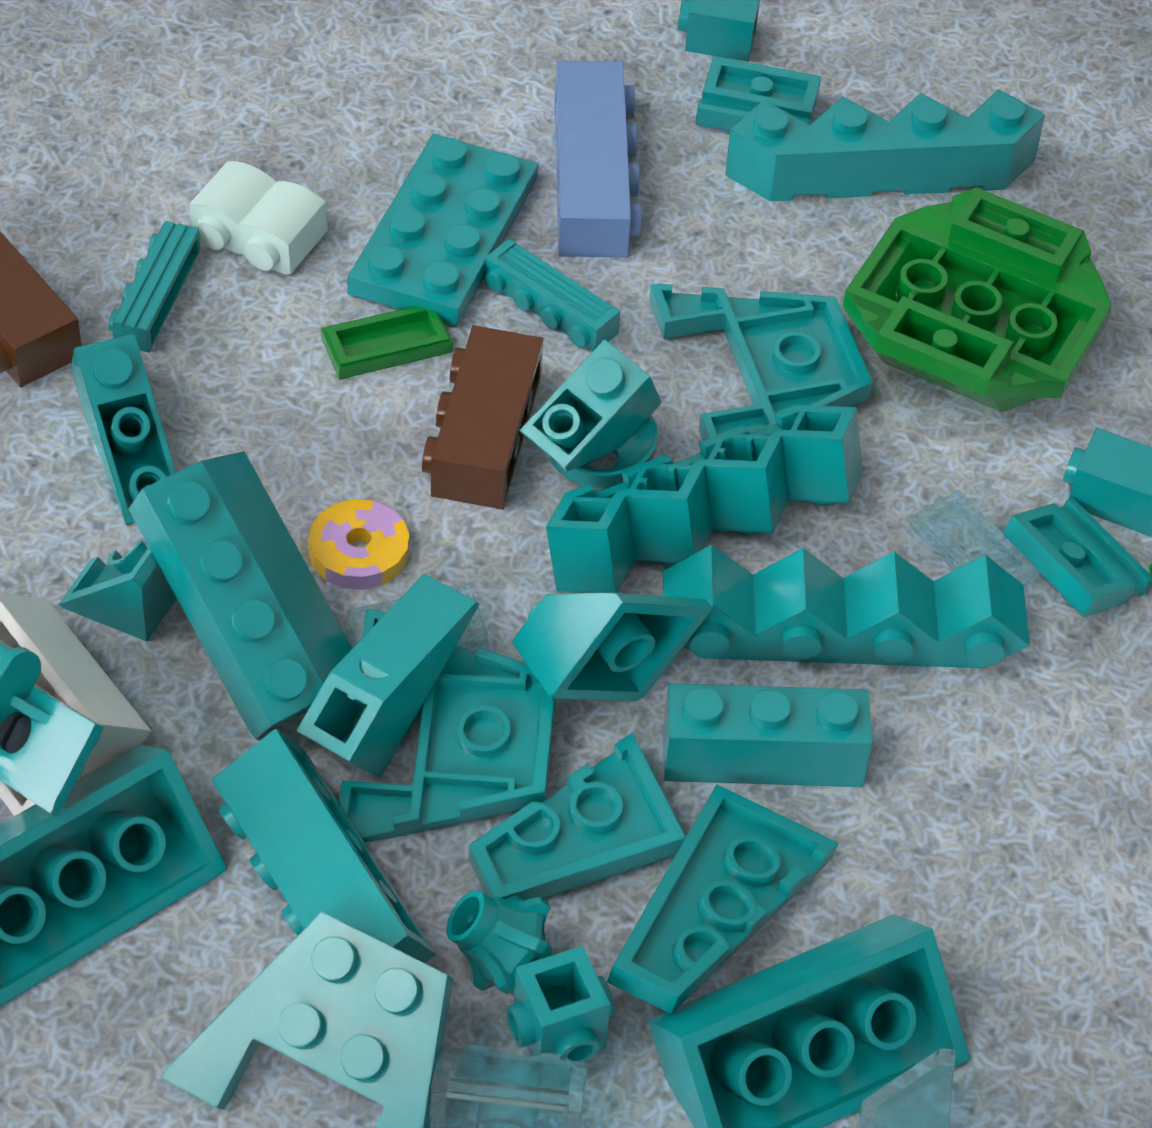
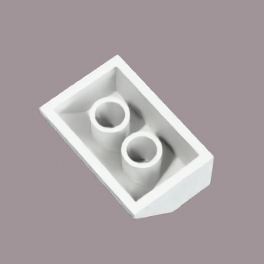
[0,592,151,816]

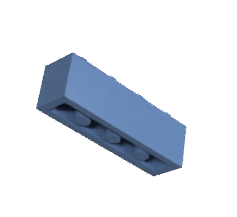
[554,60,641,258]

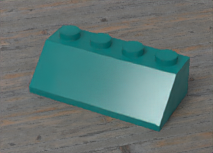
[128,451,352,739]
[0,745,227,1006]
[647,914,971,1128]

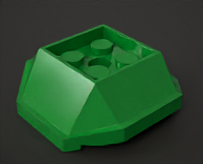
[843,187,1112,412]

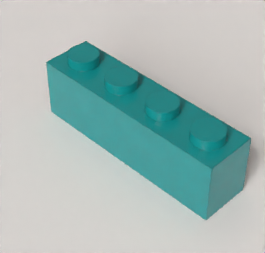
[211,729,437,963]

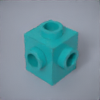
[506,945,616,1070]

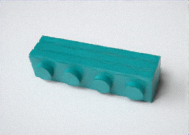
[108,221,201,353]
[484,238,621,351]

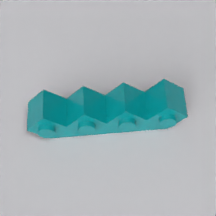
[725,89,1045,201]
[546,405,863,593]
[663,544,1030,668]

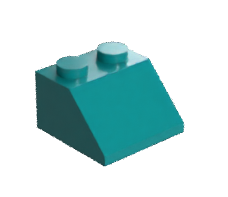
[511,593,713,701]

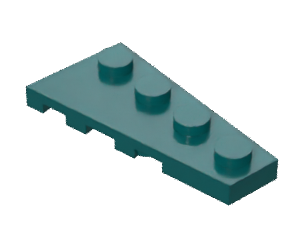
[607,784,839,1014]

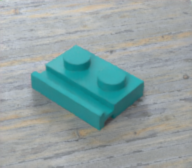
[696,56,821,131]
[1002,498,1152,617]

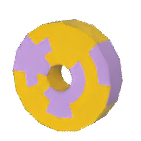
[308,499,409,590]

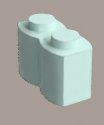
[189,161,328,275]

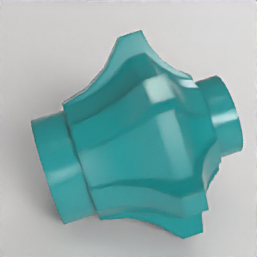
[446,890,552,994]

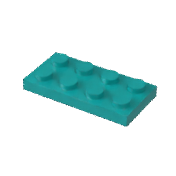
[347,134,539,326]

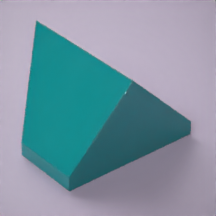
[59,541,177,641]

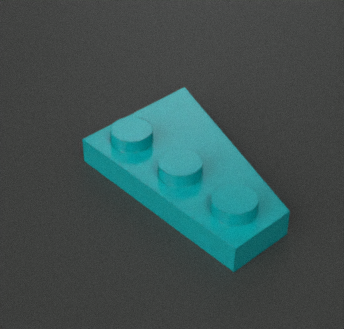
[469,733,686,900]

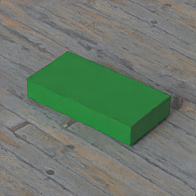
[321,306,453,380]

